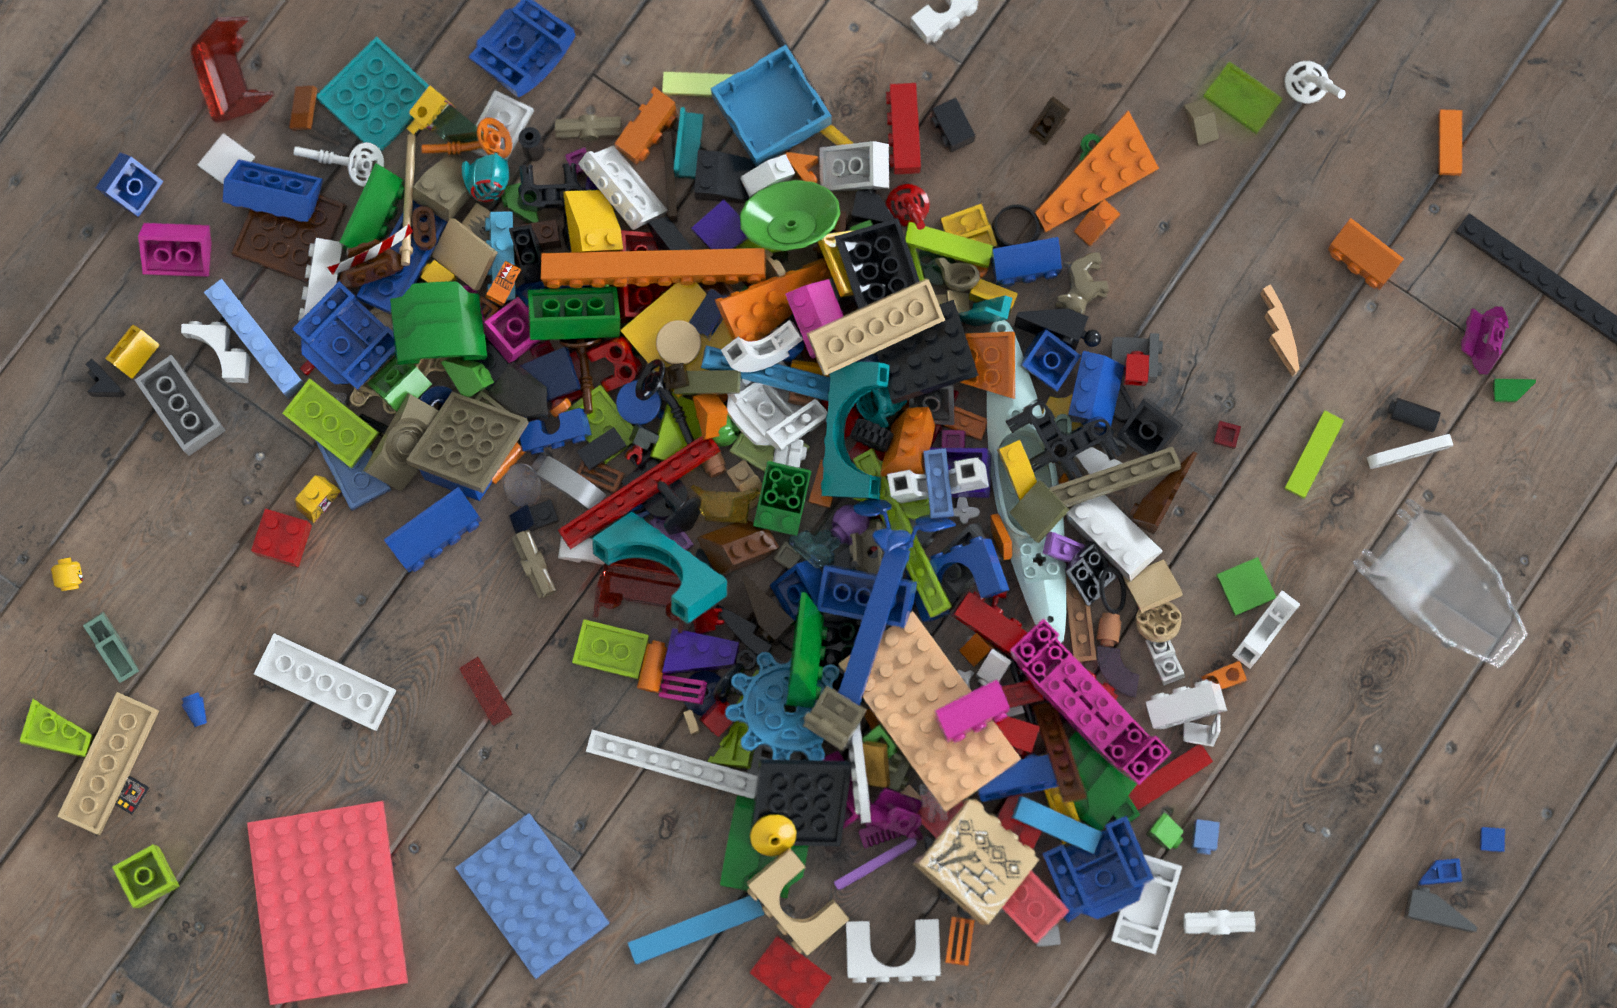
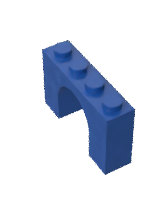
[905,536,1009,622]

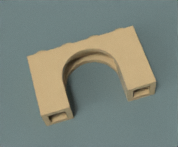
[747,848,849,955]

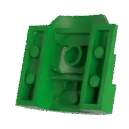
[390,281,487,365]
[1068,731,1137,831]
[720,795,809,899]

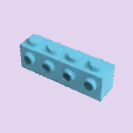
[485,212,515,303]

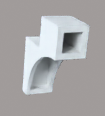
[181,321,250,383]

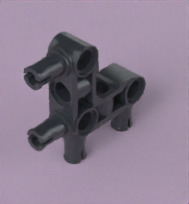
[517,163,599,251]
[1005,399,1122,481]

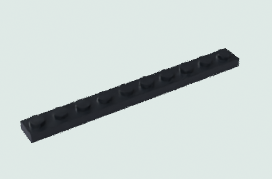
[1455,213,1617,345]

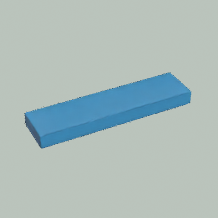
[1011,796,1102,854]

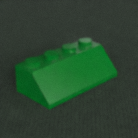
[339,163,405,253]
[528,287,620,340]

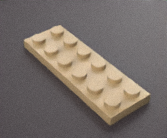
[806,279,945,375]
[57,692,159,835]

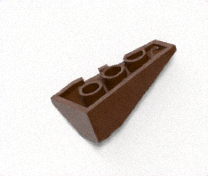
[1130,451,1198,535]

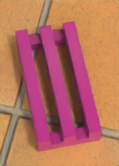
[658,675,707,705]

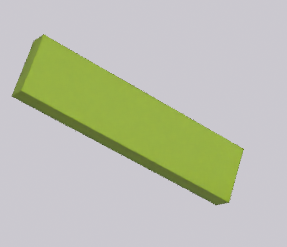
[905,222,993,268]
[1284,410,1345,499]

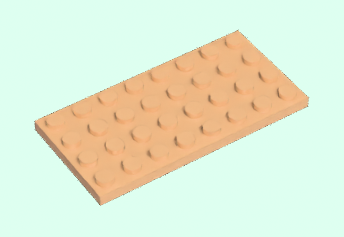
[839,612,1021,813]

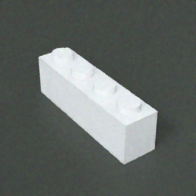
[298,238,342,321]

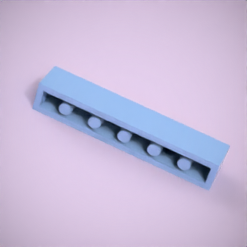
[204,279,305,399]

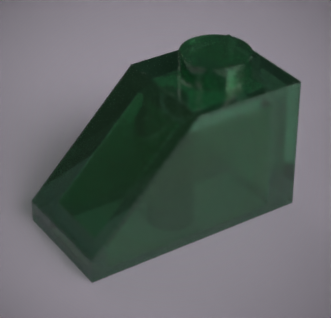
[432,104,483,143]

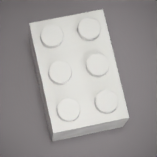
[1146,680,1227,730]

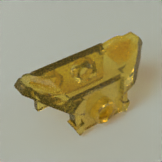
[690,484,760,524]

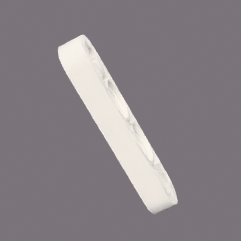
[1367,434,1453,469]

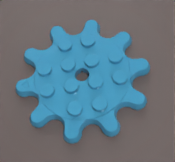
[725,652,839,761]

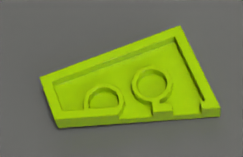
[19,699,93,758]

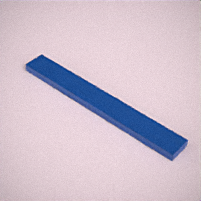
[839,547,910,706]

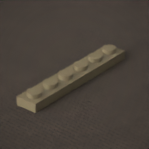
[1050,447,1181,507]

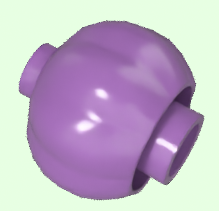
[831,504,872,545]

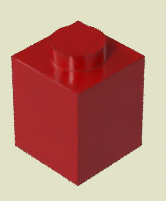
[1123,351,1149,386]
[699,701,734,737]

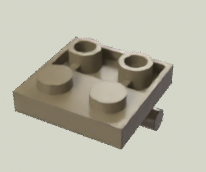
[803,686,867,750]

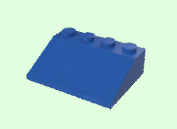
[384,487,482,572]

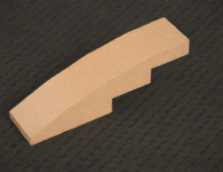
[1260,284,1299,377]

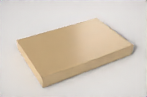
[432,218,498,290]

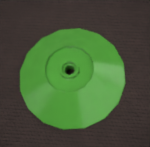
[740,180,840,251]

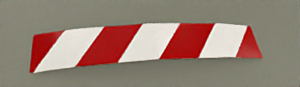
[327,224,413,275]

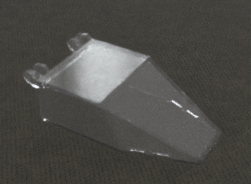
[1353,499,1528,669]

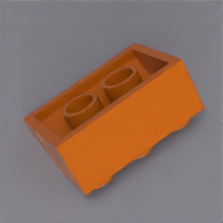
[1327,218,1404,290]
[880,407,935,477]

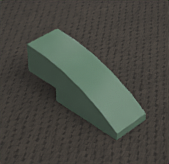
[83,611,139,683]

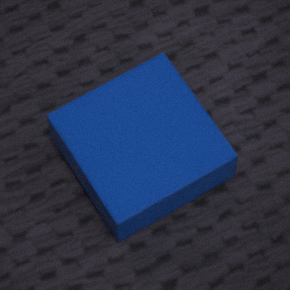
[1480,827,1505,852]

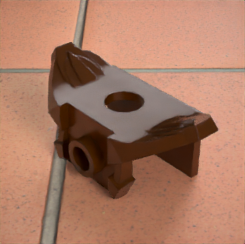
[338,239,405,289]

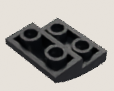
[1064,541,1117,606]

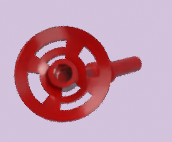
[886,184,930,230]

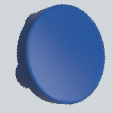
[616,380,662,425]

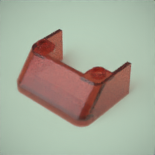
[190,16,274,122]
[593,558,685,633]

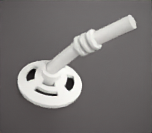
[1285,61,1345,103]
[294,143,384,187]

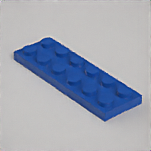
[356,201,448,315]

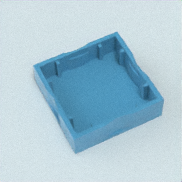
[711,45,832,167]

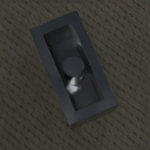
[930,97,975,153]

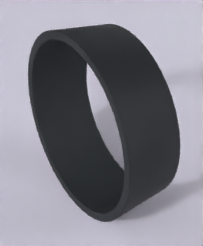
[992,204,1040,248]

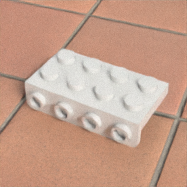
[578,145,668,230]

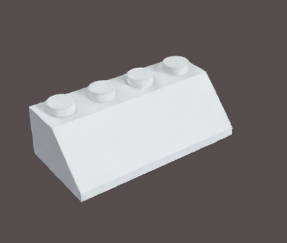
[1066,495,1162,582]

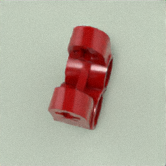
[586,336,642,392]

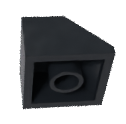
[1117,399,1183,456]

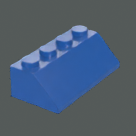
[223,159,323,222]
[817,565,917,628]

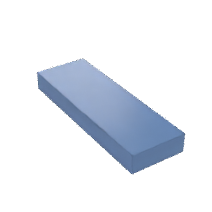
[923,448,954,519]

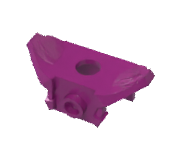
[1461,306,1509,374]
[859,787,924,841]

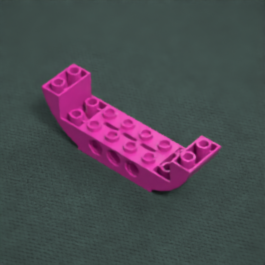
[1010,618,1172,785]

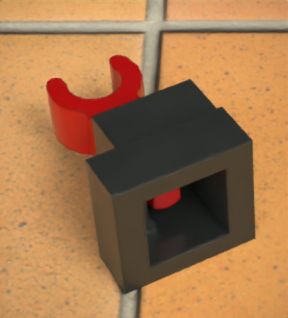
[625,423,660,465]

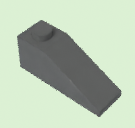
[1404,886,1477,933]

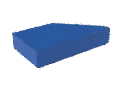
[1418,858,1462,885]

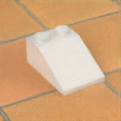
[820,141,889,191]

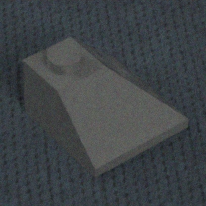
[909,385,955,425]

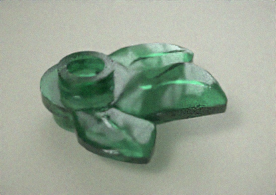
[918,250,956,285]

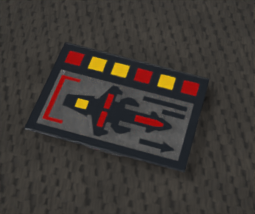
[115,776,150,815]

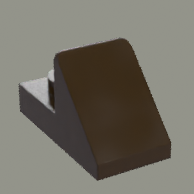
[1029,96,1070,145]

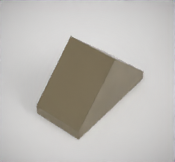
[1183,99,1219,146]

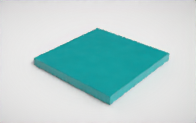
[316,36,429,152]

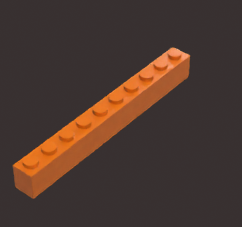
[541,248,766,289]

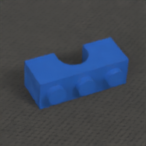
[520,408,592,455]

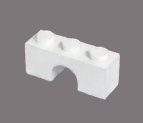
[911,0,978,44]

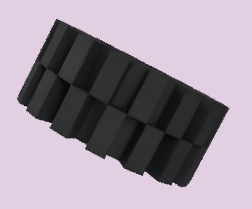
[850,418,894,452]

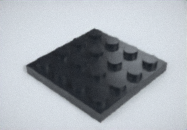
[877,300,979,405]
[749,759,852,846]

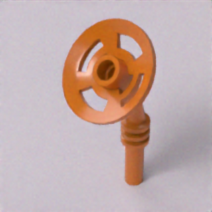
[422,118,512,158]

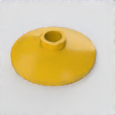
[750,815,796,856]

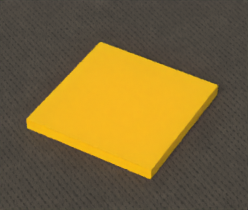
[620,283,732,398]

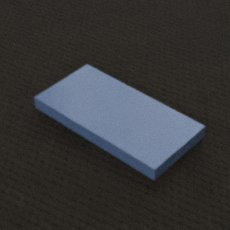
[315,440,392,511]

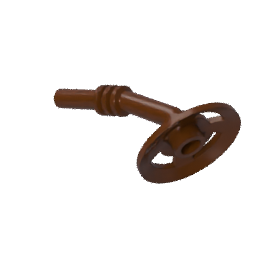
[559,338,604,414]

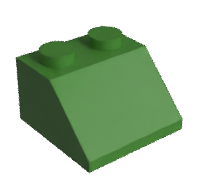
[367,356,432,412]

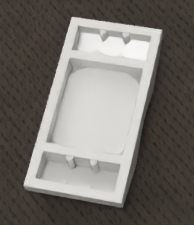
[1111,855,1182,954]

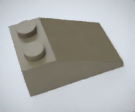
[413,152,479,222]

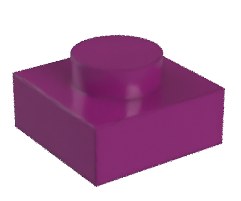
[565,147,587,176]
[942,430,966,448]

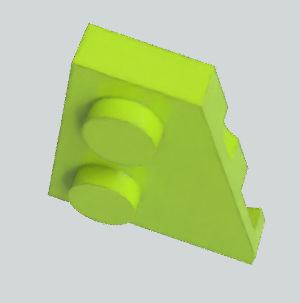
[708,721,755,769]

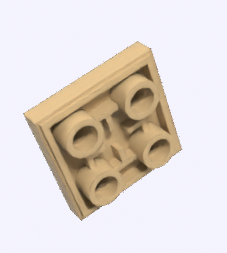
[1123,560,1183,613]

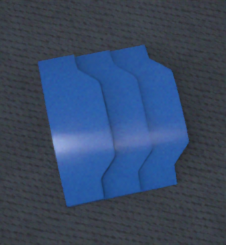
[468,0,576,97]
[292,281,395,390]
[1042,816,1154,920]

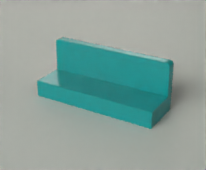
[674,107,704,179]
[958,295,1013,327]

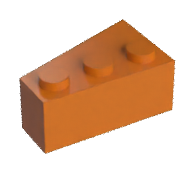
[615,87,677,165]

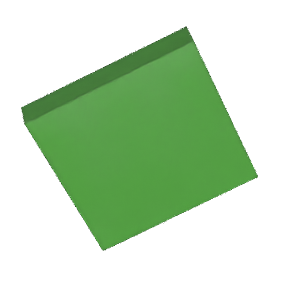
[1216,557,1276,616]

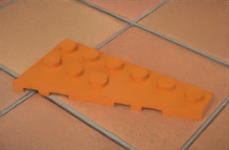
[1034,110,1159,232]
[960,331,1015,399]

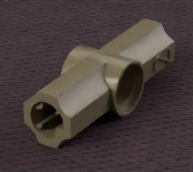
[555,114,622,141]
[512,530,556,599]

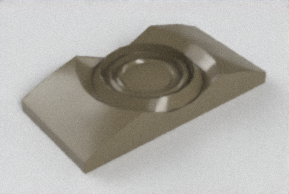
[363,393,439,491]

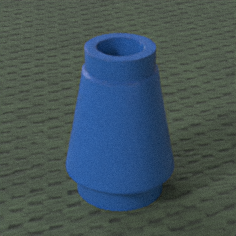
[181,692,207,727]

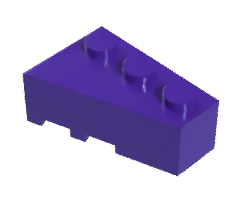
[662,628,740,675]

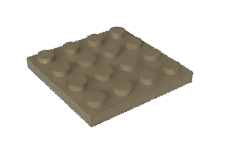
[406,391,529,493]

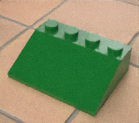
[786,592,827,708]

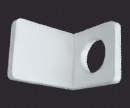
[1183,714,1220,746]

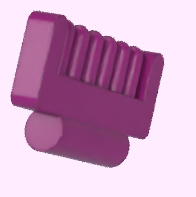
[859,822,903,849]

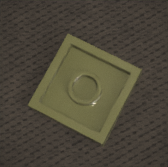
[1009,480,1069,543]

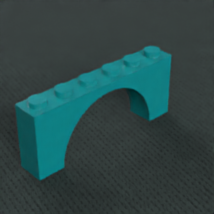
[821,362,890,500]

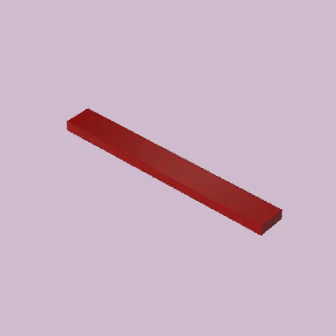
[558,436,720,550]

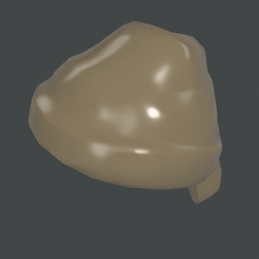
[935,258,980,292]

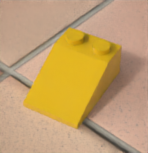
[563,190,623,253]

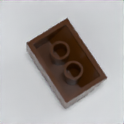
[696,519,779,575]

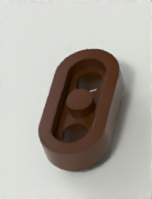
[412,206,437,250]

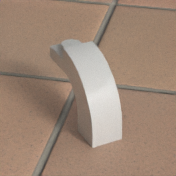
[721,320,803,372]
[1232,591,1300,669]

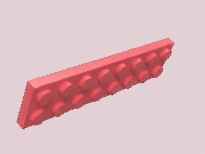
[917,791,1070,943]

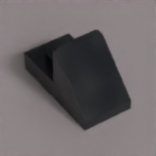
[85,358,126,397]
[509,499,559,534]

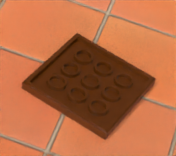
[231,194,347,283]

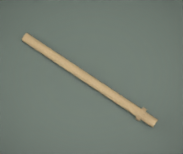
[399,134,416,266]

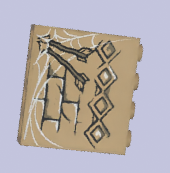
[913,799,1039,925]

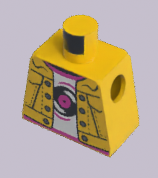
[407,86,456,137]
[295,475,341,523]

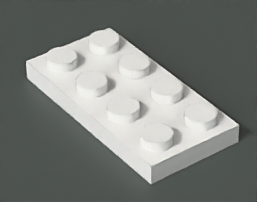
[848,723,871,823]

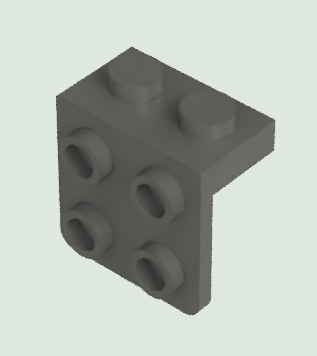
[1111,333,1163,383]

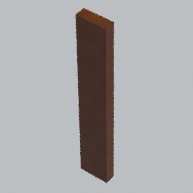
[1033,703,1086,804]

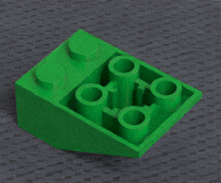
[753,461,812,536]

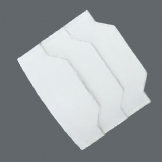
[727,361,828,451]

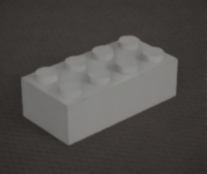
[135,354,226,456]

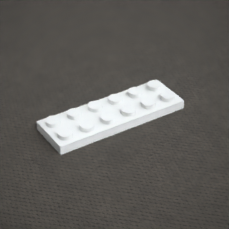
[254,634,396,731]

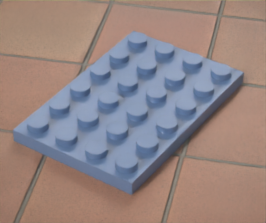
[456,813,610,979]

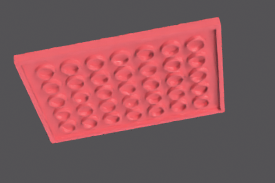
[247,801,408,1005]

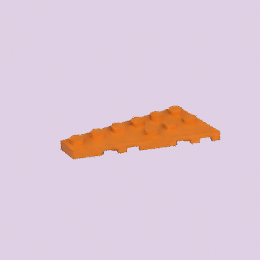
[715,258,832,342]

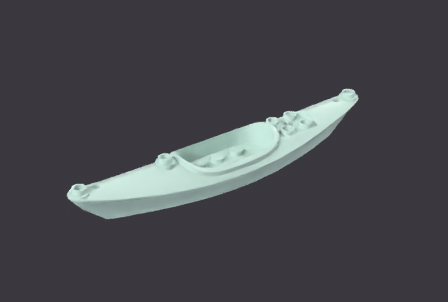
[987,320,1066,643]

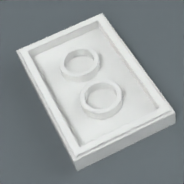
[467,90,534,160]

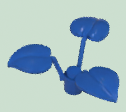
[853,499,956,562]

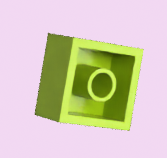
[112,845,179,909]

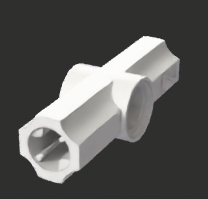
[1184,910,1255,935]

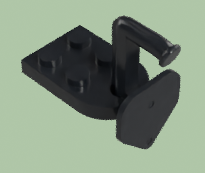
[621,457,703,535]

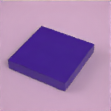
[691,200,747,249]

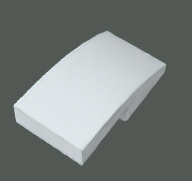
[558,536,605,565]
[1145,640,1185,685]

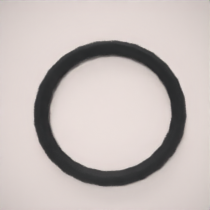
[1099,567,1126,614]

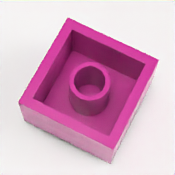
[483,297,541,364]

